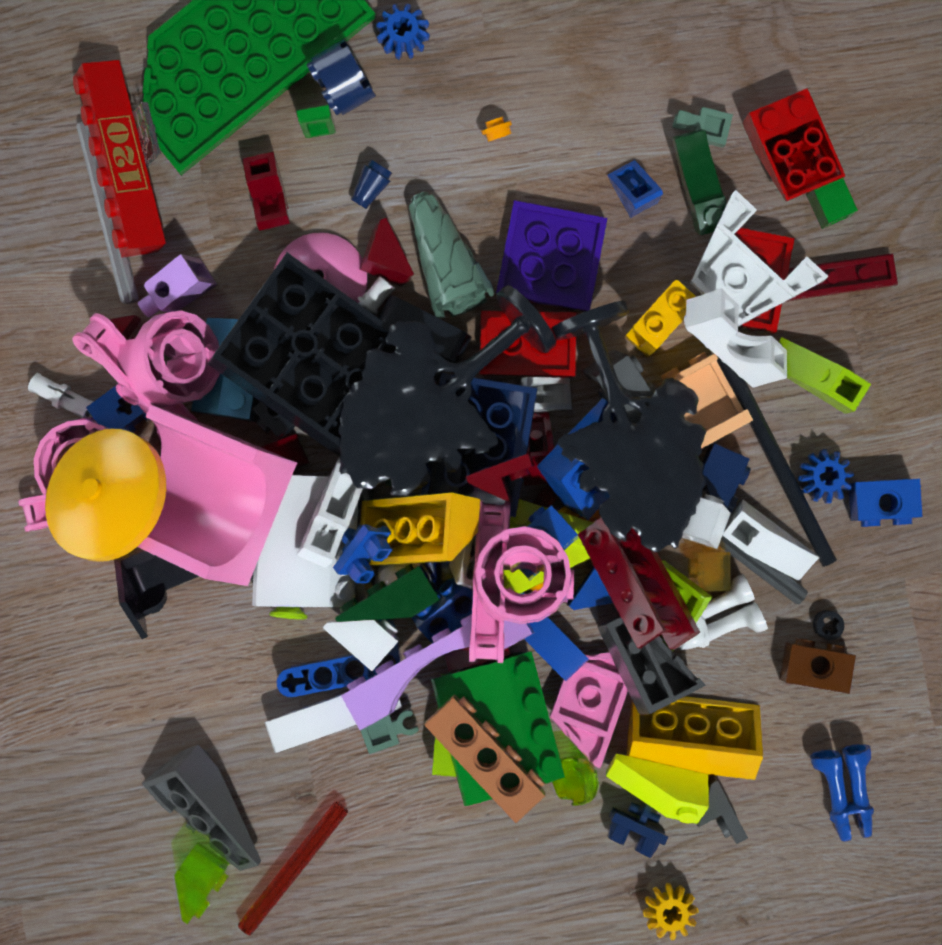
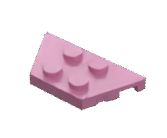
[549,653,628,768]

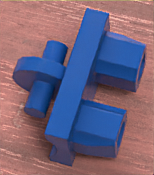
[333,524,392,583]

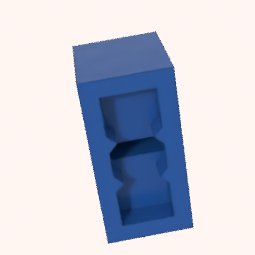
[412,578,473,644]

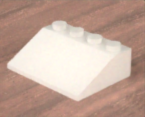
[252,475,358,607]

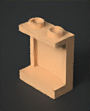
[656,352,753,449]

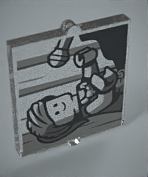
[133,102,161,167]

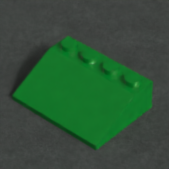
[431,651,565,806]

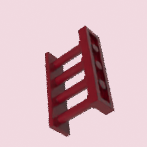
[578,518,700,649]

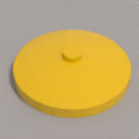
[45,429,166,562]

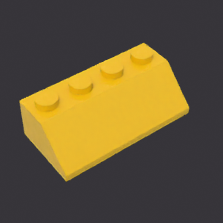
[360,493,480,565]
[627,696,763,780]

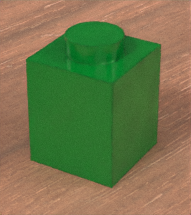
[806,178,858,229]

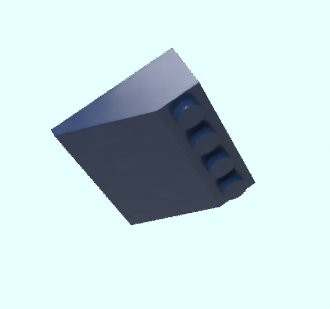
[421,372,538,517]

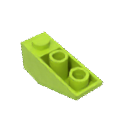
[779,337,871,414]

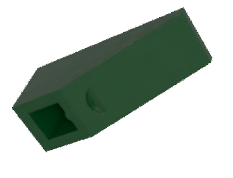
[335,563,442,622]

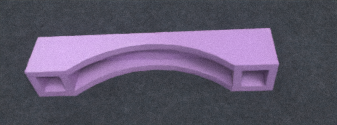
[341,614,535,730]

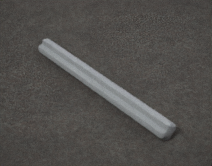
[76,121,139,304]

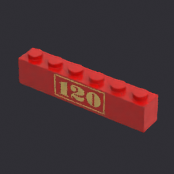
[73,60,166,258]

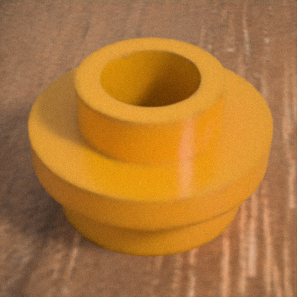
[481,116,512,142]

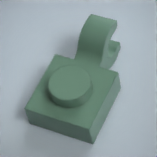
[672,107,733,148]

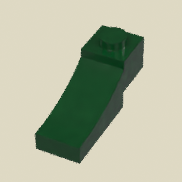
[672,129,727,236]

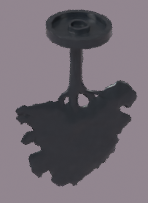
[338,285,556,496]
[551,300,706,552]

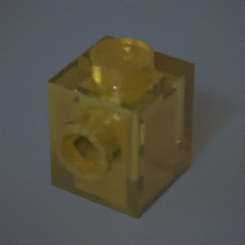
[688,546,731,591]

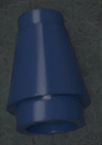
[351,159,392,209]

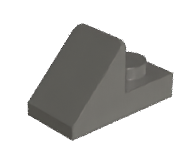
[696,775,748,844]

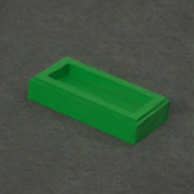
[296,105,336,138]

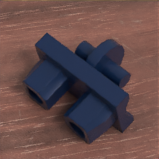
[607,802,668,858]

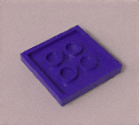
[496,200,608,312]

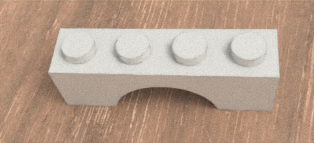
[684,288,787,388]

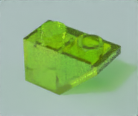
[174,842,229,925]

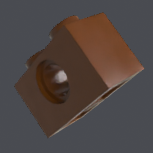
[779,638,856,694]

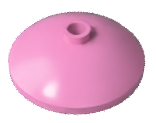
[274,233,368,303]

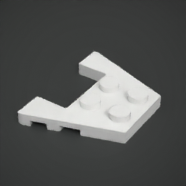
[690,190,828,326]

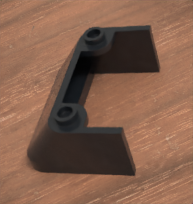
[114,547,253,639]

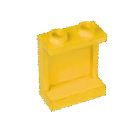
[625,280,696,358]

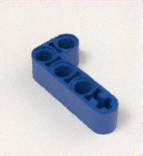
[277,619,402,697]

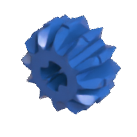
[376,3,430,60]
[798,449,854,504]

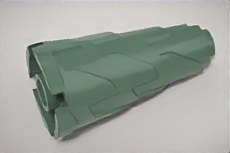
[409,192,495,318]

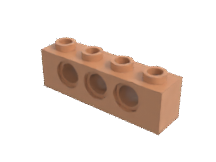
[424,694,545,823]

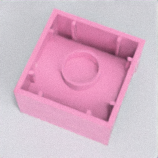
[137,405,297,586]

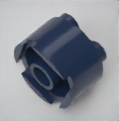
[306,39,376,115]

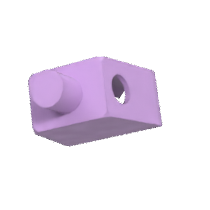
[138,254,217,318]

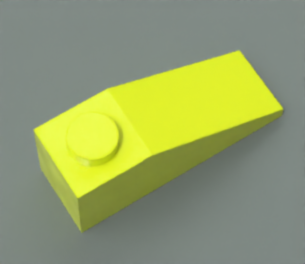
[606,754,709,824]

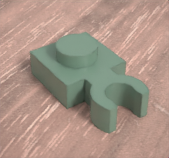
[361,709,419,755]

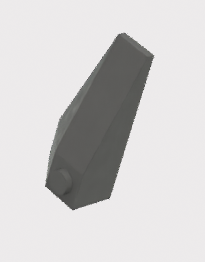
[142,745,261,871]

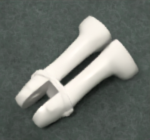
[678,574,768,650]

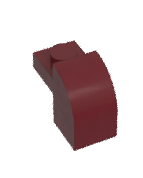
[243,151,290,231]

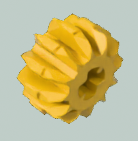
[643,883,699,940]

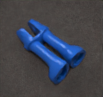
[810,744,874,842]

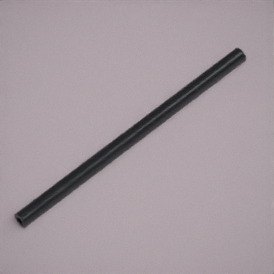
[717,357,837,567]

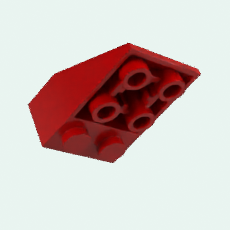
[742,88,846,202]

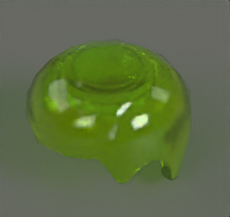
[552,756,599,806]

